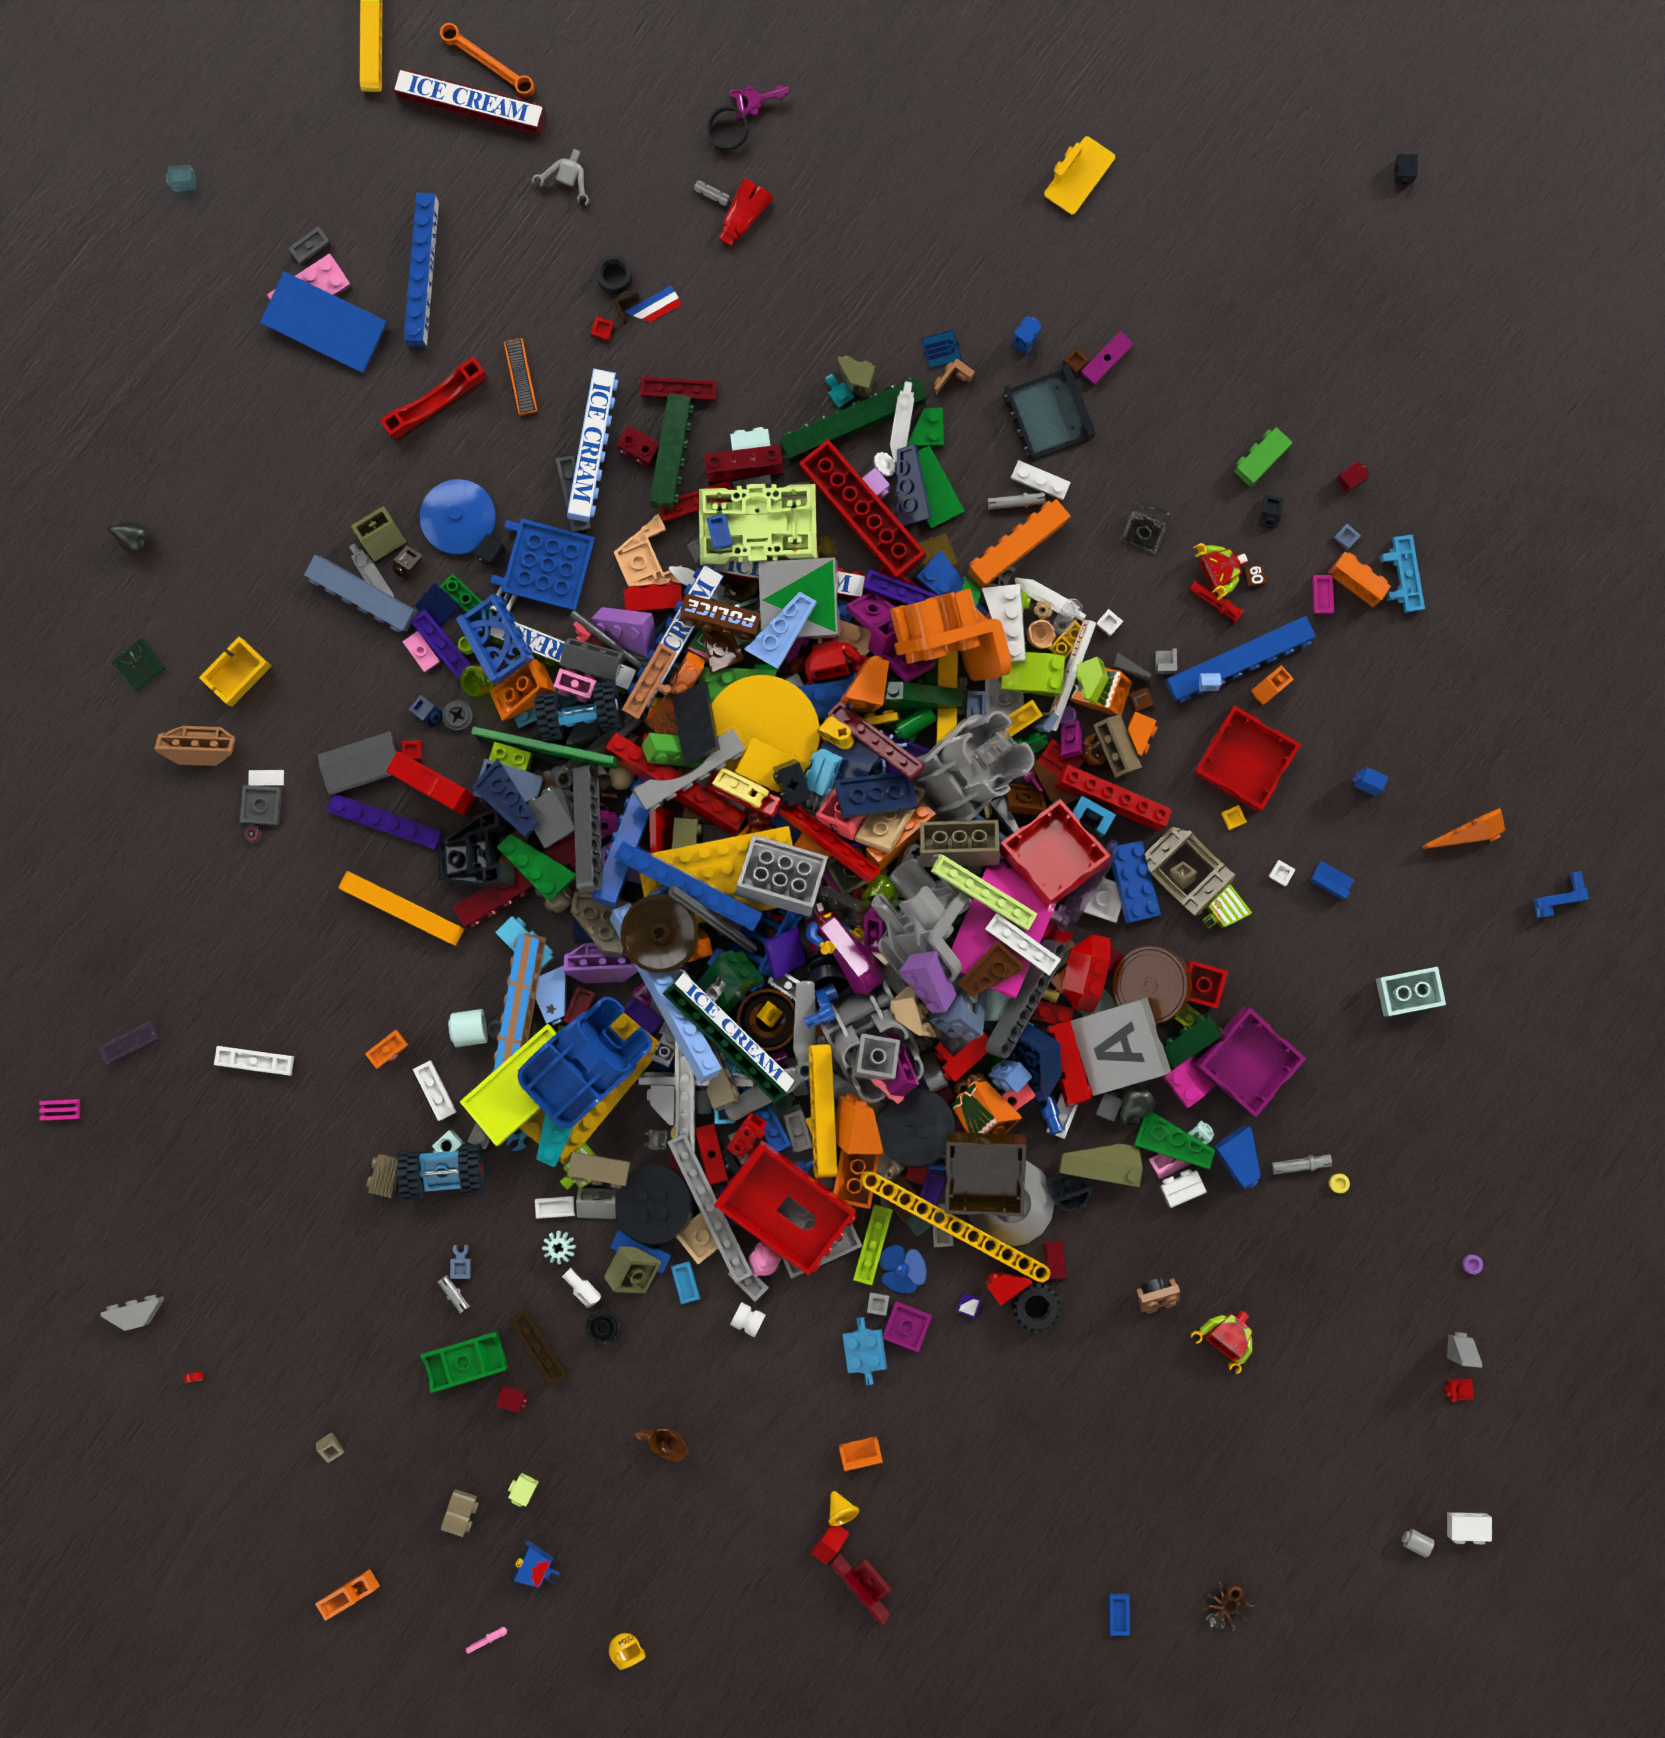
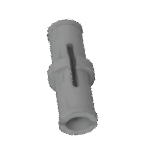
[437,1275,470,1314]

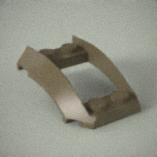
[1145,827,1236,916]

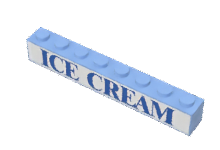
[566,368,618,523]

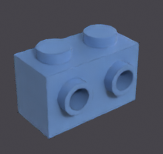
[988,1059,1032,1093]

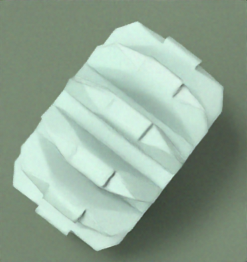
[542,1231,576,1264]

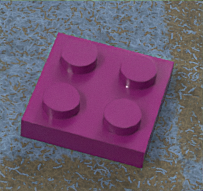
[883,1301,932,1352]

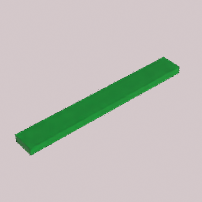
[471,727,620,769]

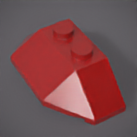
[1061,934,1110,1013]

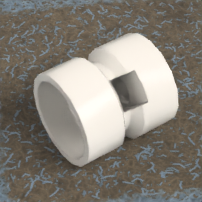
[730,1302,766,1337]

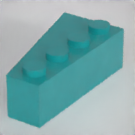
[537,1113,575,1167]

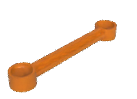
[440,23,535,98]

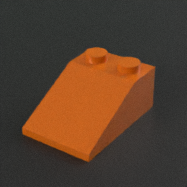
[489,659,556,722]

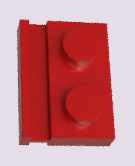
[1038,739,1084,776]

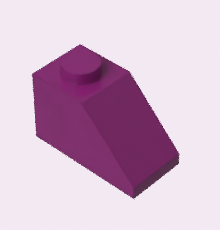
[864,907,887,953]

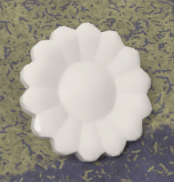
[873,452,896,477]

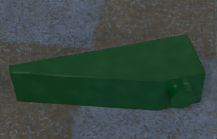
[884,682,963,710]

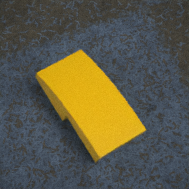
[1048,620,1081,659]

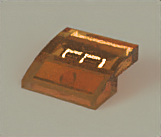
[643,692,679,736]

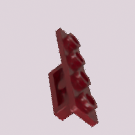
[831,1554,891,1625]

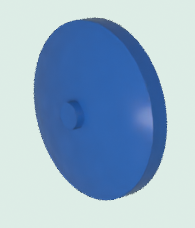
[420,479,496,555]

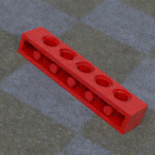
[1055,764,1172,831]

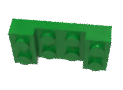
[420,1330,508,1393]

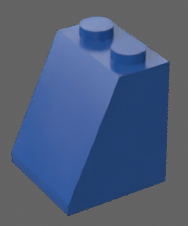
[1212,1126,1261,1189]

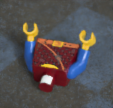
[805,903,864,954]

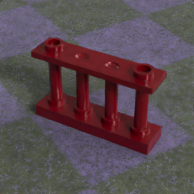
[704,445,784,484]

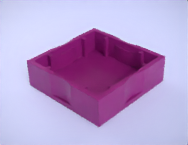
[1193,1006,1306,1117]

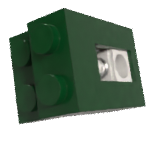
[697,950,764,1014]

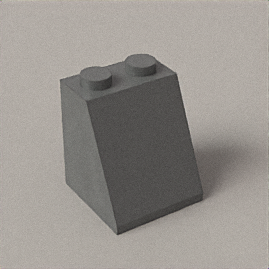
[526,787,575,848]

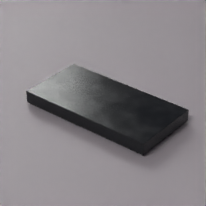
[672,682,720,765]

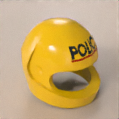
[609,1633,646,1670]

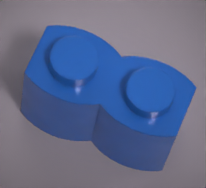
[1352,767,1388,796]

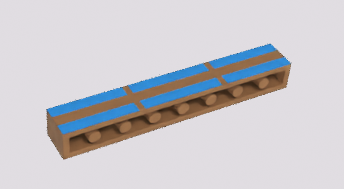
[491,933,546,1074]

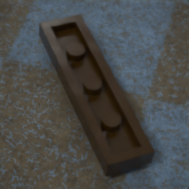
[509,1309,568,1386]

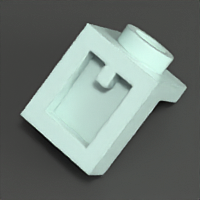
[1187,1120,1214,1144]

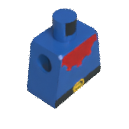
[509,1540,560,1588]

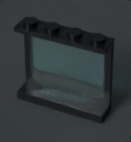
[1002,363,1096,461]

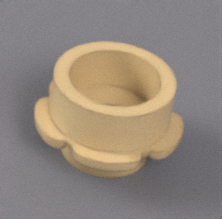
[1034,600,1052,619]

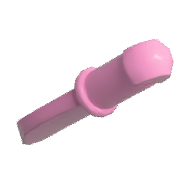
[465,1627,507,1653]

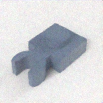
[450,1244,471,1279]

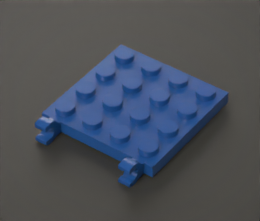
[490,518,595,611]

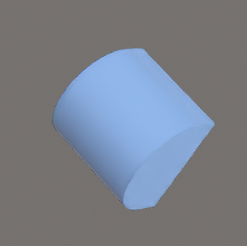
[1199,673,1221,691]

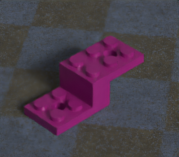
[845,591,935,682]

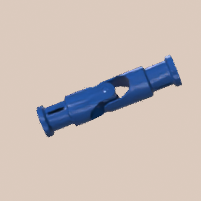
[1033,1088,1065,1136]

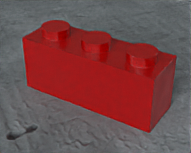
[624,582,683,613]

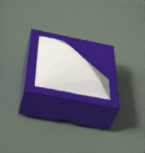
[956,1293,981,1318]

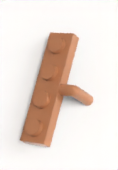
[622,643,677,720]

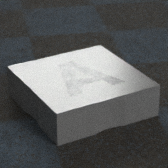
[1071,997,1171,1096]

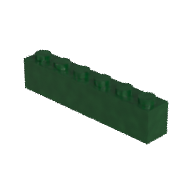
[650,394,694,510]

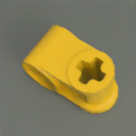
[817,716,854,750]

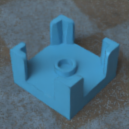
[1072,796,1116,837]

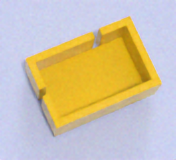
[199,637,272,707]

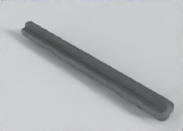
[668,886,758,954]

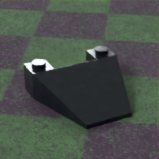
[438,809,515,890]

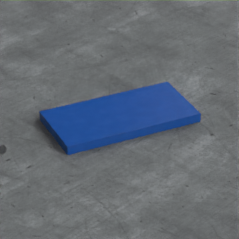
[260,271,388,374]

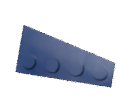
[916,550,987,615]

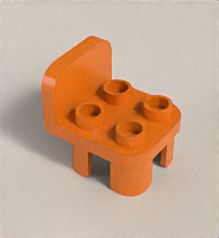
[889,588,1011,681]

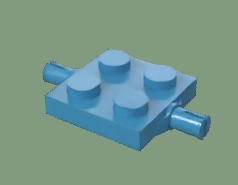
[842,1317,887,1385]

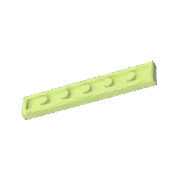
[930,854,1037,931]

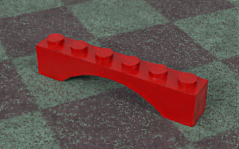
[380,356,488,441]

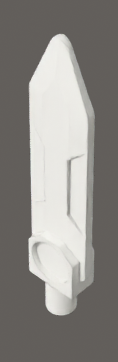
[890,382,914,462]
[669,566,740,605]
[1014,578,1086,622]

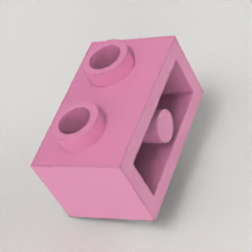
[553,669,598,704]

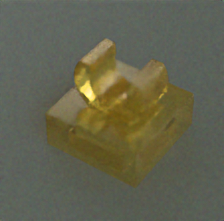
[817,535,838,558]

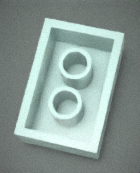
[1376,967,1446,1016]

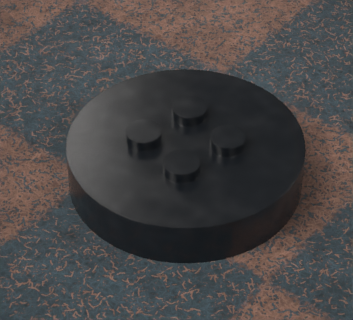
[615,1165,694,1244]

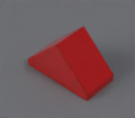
[810,1525,849,1565]

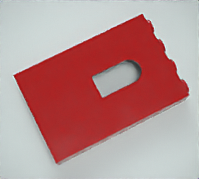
[714,1140,856,1275]

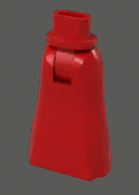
[719,178,774,246]

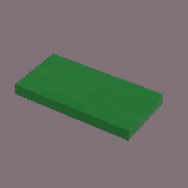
[896,445,965,530]

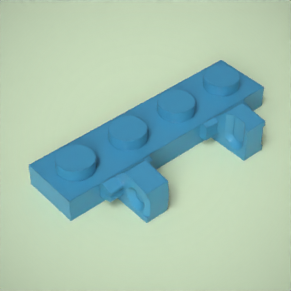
[1380,535,1425,613]

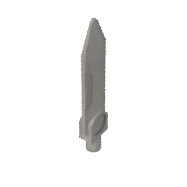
[349,543,394,597]

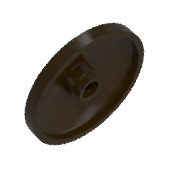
[620,894,699,973]

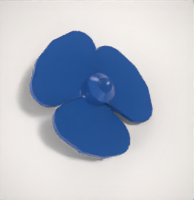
[878,1245,927,1293]

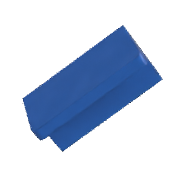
[1309,861,1354,900]

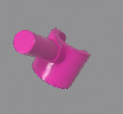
[1023,770,1044,793]

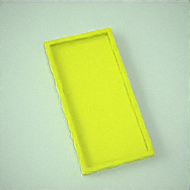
[460,1024,557,1146]

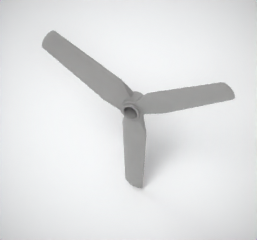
[724,981,884,1121]

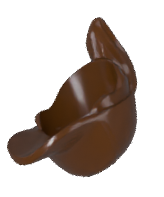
[635,1427,689,1462]

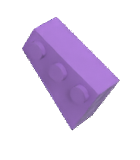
[591,607,658,657]
[899,951,957,1013]

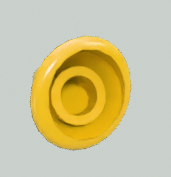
[829,1491,859,1526]

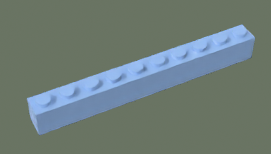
[610,903,722,1084]

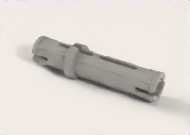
[987,492,1045,510]
[1272,1154,1332,1175]

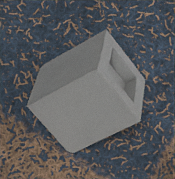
[1155,648,1177,674]

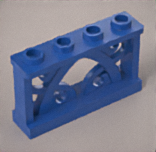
[456,594,534,685]

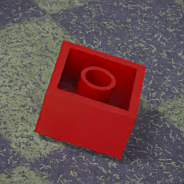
[1186,960,1228,1009]

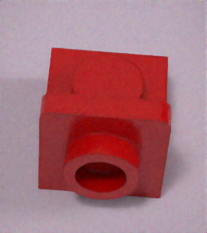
[1043,921,1073,948]
[1444,1378,1473,1402]

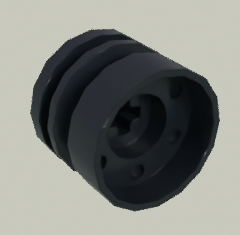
[805,950,850,995]

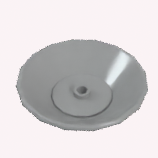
[968,1161,1055,1247]

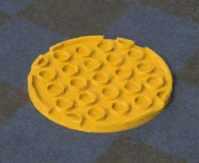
[712,675,820,791]

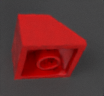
[985,1271,1032,1306]

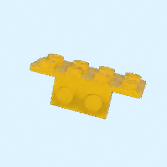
[1044,136,1115,215]

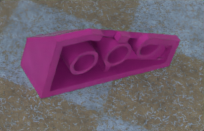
[819,917,885,994]

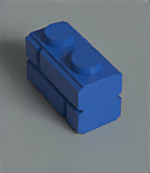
[1012,316,1041,354]

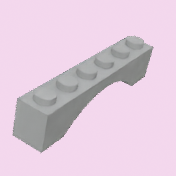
[632,729,745,811]

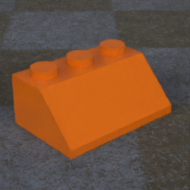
[1328,552,1391,607]
[833,1148,880,1209]

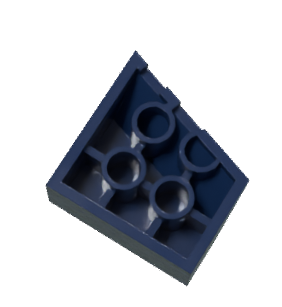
[809,736,882,782]
[1006,1023,1061,1101]

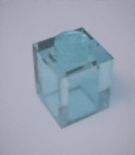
[166,165,197,192]

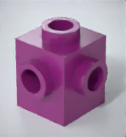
[600,809,618,838]

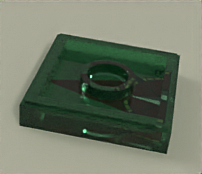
[112,638,166,692]

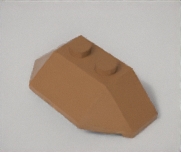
[154,726,236,766]

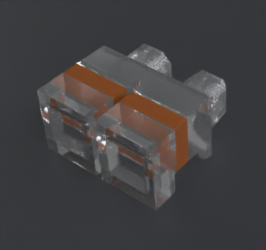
[973,729,1017,771]

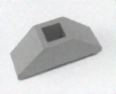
[651,1026,675,1067]
[101,1294,164,1331]

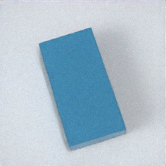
[671,1261,700,1304]

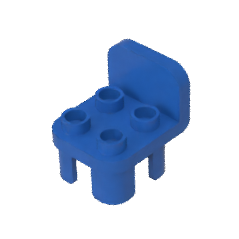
[517,997,652,1128]

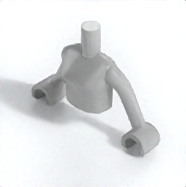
[532,149,589,206]

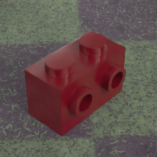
[616,425,660,467]

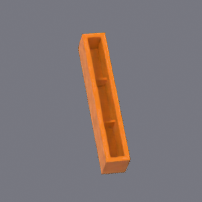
[967,499,1071,589]

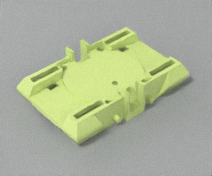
[699,484,817,566]

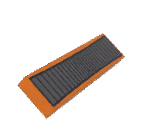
[504,338,538,416]

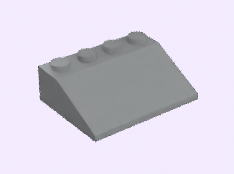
[735,835,828,917]

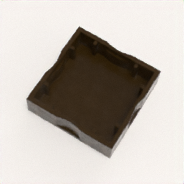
[945,1132,1026,1217]

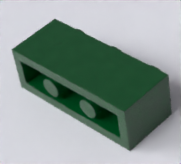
[1161,1014,1222,1068]

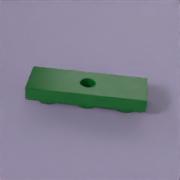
[440,573,494,621]

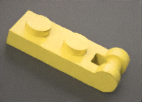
[712,767,769,809]

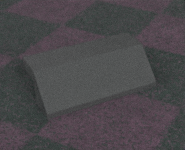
[318,731,397,795]

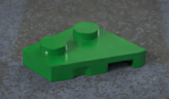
[907,408,944,447]

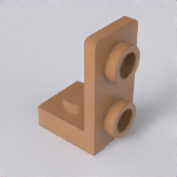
[933,359,975,395]

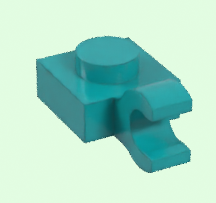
[825,373,854,409]

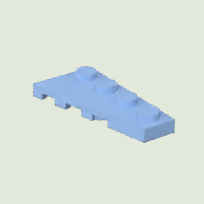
[744,592,817,669]

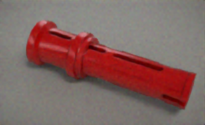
[1189,580,1244,624]

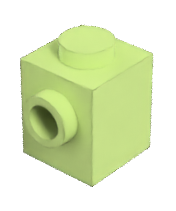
[508,1473,539,1507]

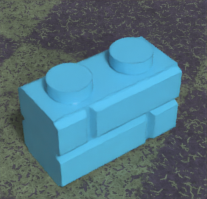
[804,749,843,796]

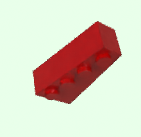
[1044,1021,1092,1108]

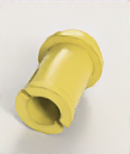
[1042,988,1060,1004]

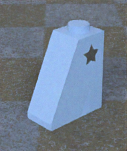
[536,966,567,1026]

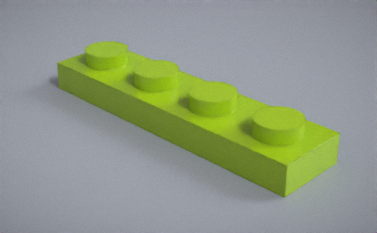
[853,1204,893,1285]

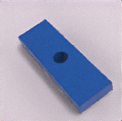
[610,1230,671,1274]

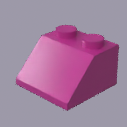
[1162,1055,1216,1108]

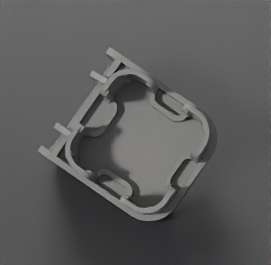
[912,711,1034,822]
[871,854,972,982]
[815,978,924,1103]

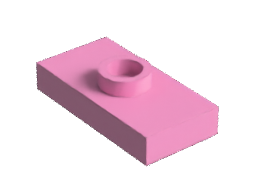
[402,631,440,673]

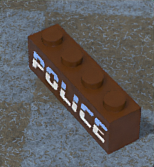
[678,594,761,641]

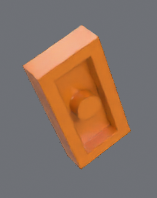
[365,1030,408,1069]

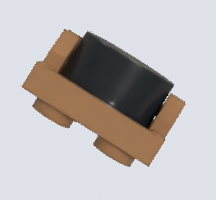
[1136,1277,1180,1313]

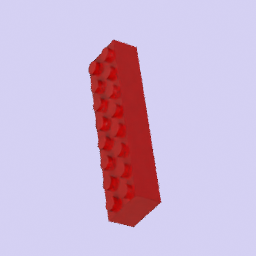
[799,439,926,580]

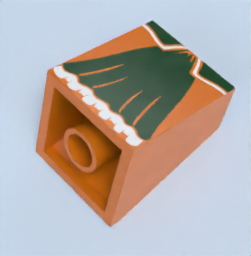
[1069,668,1133,716]
[951,1081,1022,1134]

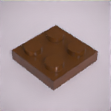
[1004,783,1047,816]

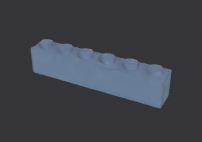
[304,555,418,632]

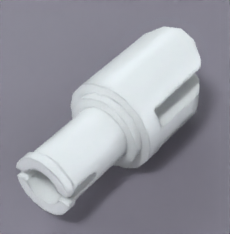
[562,1268,601,1308]

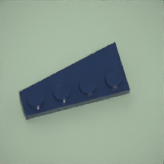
[896,444,932,527]
[471,759,539,838]

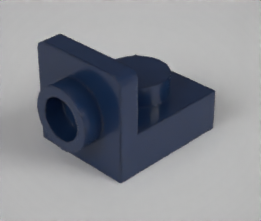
[409,695,442,727]

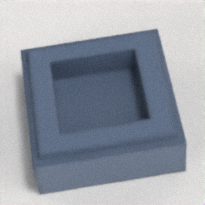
[1333,524,1361,551]

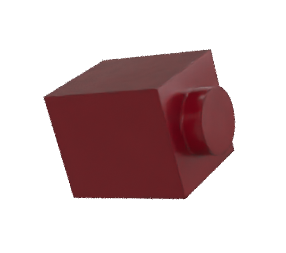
[1336,461,1369,493]
[496,1385,528,1413]

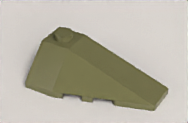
[1059,1143,1143,1187]

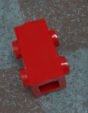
[727,1112,767,1159]

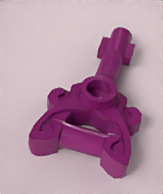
[730,85,790,121]

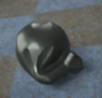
[107,522,149,554]
[1120,1084,1156,1126]

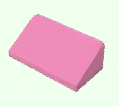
[1149,1154,1190,1180]

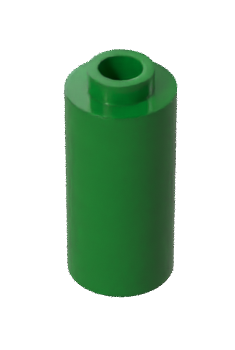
[893,709,937,741]

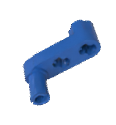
[1533,871,1589,918]
[803,983,840,1029]

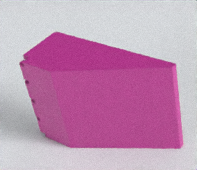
[951,860,1057,999]

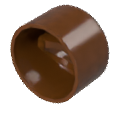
[737,989,795,1051]

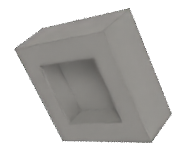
[867,1292,889,1316]

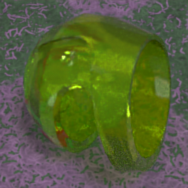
[460,665,494,697]
[862,875,897,909]

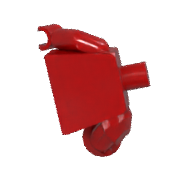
[804,638,869,685]

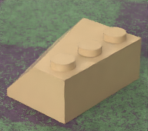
[890,986,943,1038]

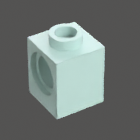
[432,1130,465,1153]

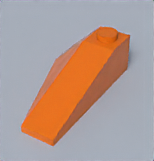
[1422,808,1505,849]

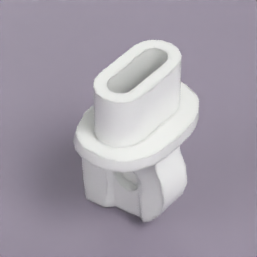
[884,1161,905,1179]

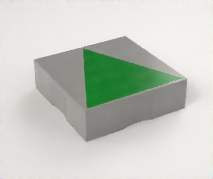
[758,558,840,639]

